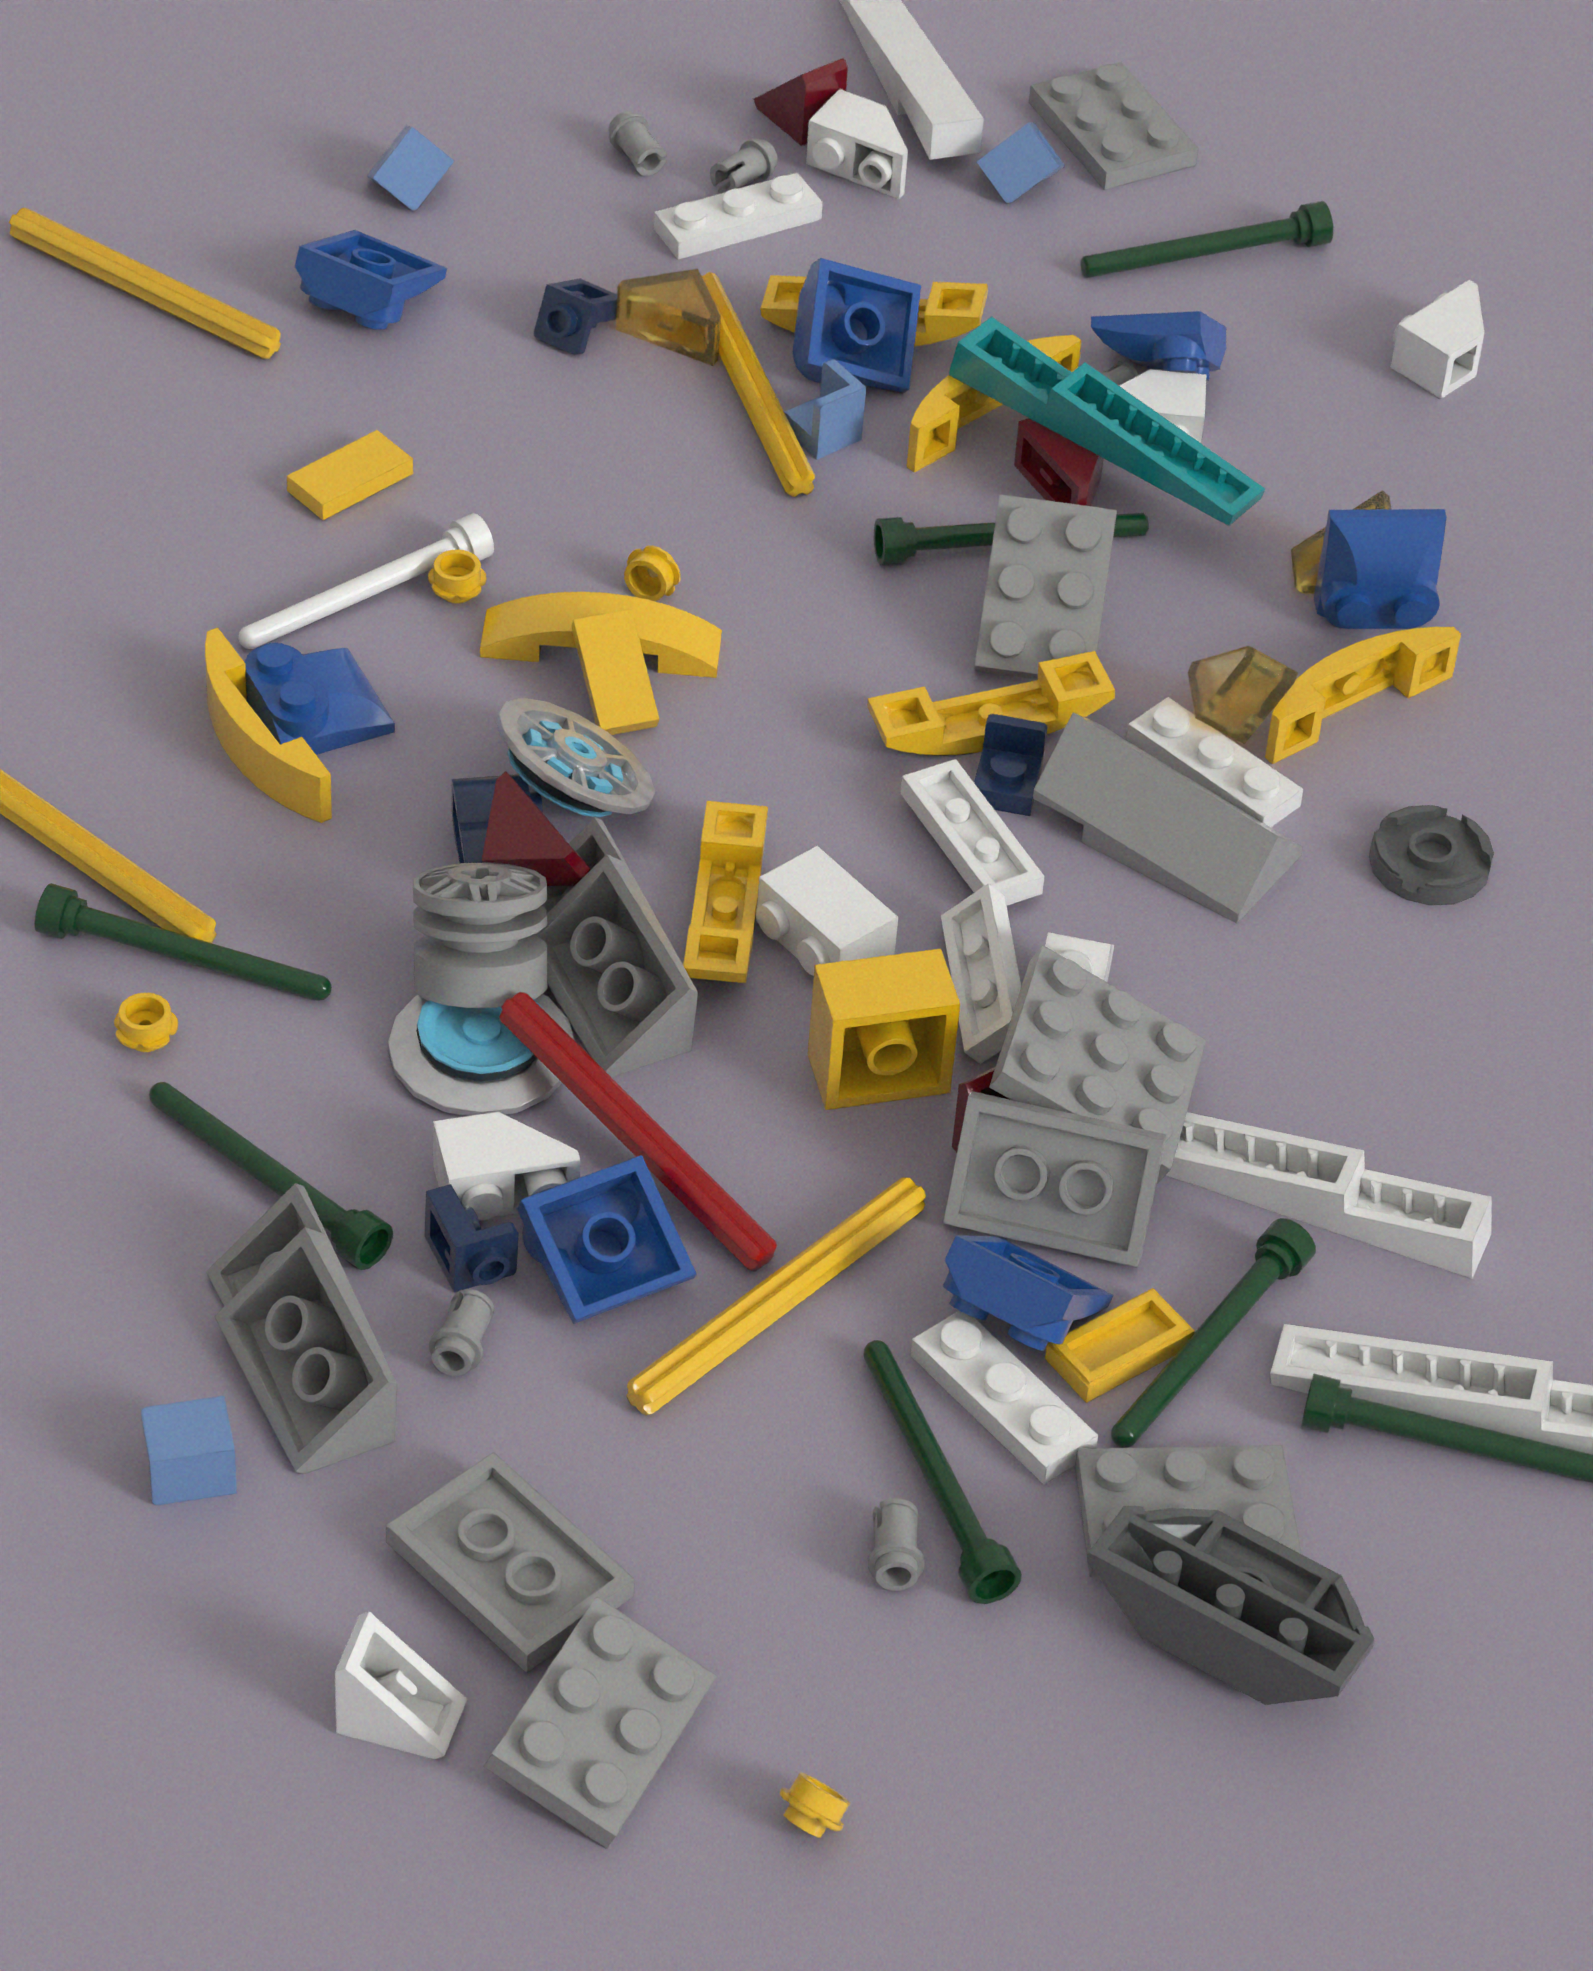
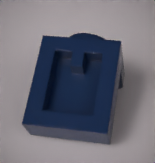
[534,278,626,355]
[974,714,1047,816]
[424,1184,519,1292]

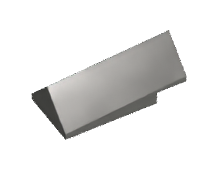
[1033,712,1303,923]
[535,818,698,1077]
[206,1183,397,1474]

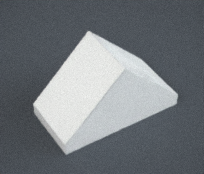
[335,1611,467,1760]

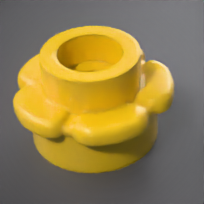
[624,545,681,601]
[428,549,486,603]
[114,993,178,1052]
[779,1772,850,1838]

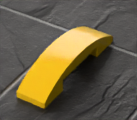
[760,275,988,347]
[907,335,1082,473]
[480,592,722,678]
[205,627,332,823]
[1265,627,1461,764]
[867,651,1115,755]
[683,801,768,983]

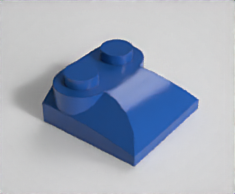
[294,230,448,329]
[793,258,921,393]
[1091,311,1226,381]
[1314,509,1447,629]
[245,643,395,755]
[516,1155,697,1324]
[942,1235,1114,1351]

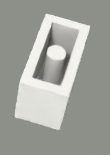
[756,846,898,976]

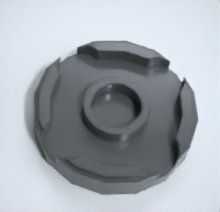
[1369,805,1494,905]

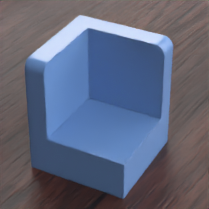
[977,123,1065,203]
[367,125,454,210]
[784,359,866,460]
[141,1396,237,1505]

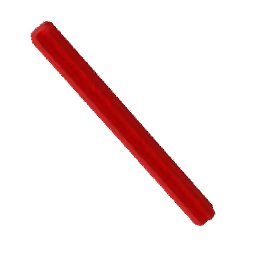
[499,992,777,1271]

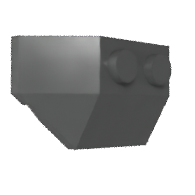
[1087,1506,1375,1705]

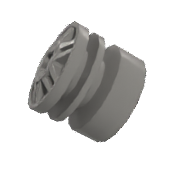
[413,863,547,1008]

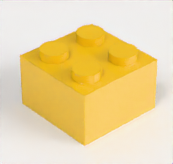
[807,949,960,1110]

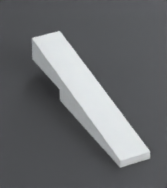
[839,0,984,160]
[1166,1112,1492,1279]
[1270,1324,1593,1455]

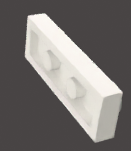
[654,172,823,260]
[1126,697,1303,827]
[900,759,1045,906]
[941,883,1021,1064]
[911,1311,1098,1485]

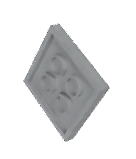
[989,945,1206,1184]

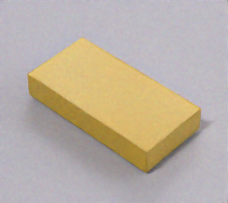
[287,430,413,520]
[571,609,660,735]
[1045,1288,1195,1403]

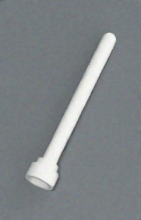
[238,513,494,649]

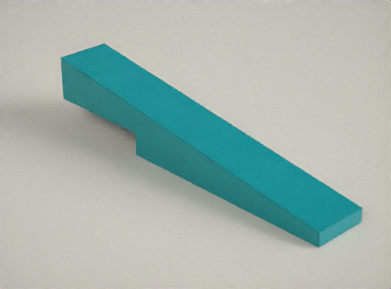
[948,316,1266,526]

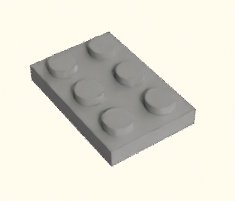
[1029,62,1198,190]
[975,494,1117,679]
[943,1091,1167,1267]
[1075,1445,1302,1577]
[386,1452,635,1673]
[484,1596,717,1849]

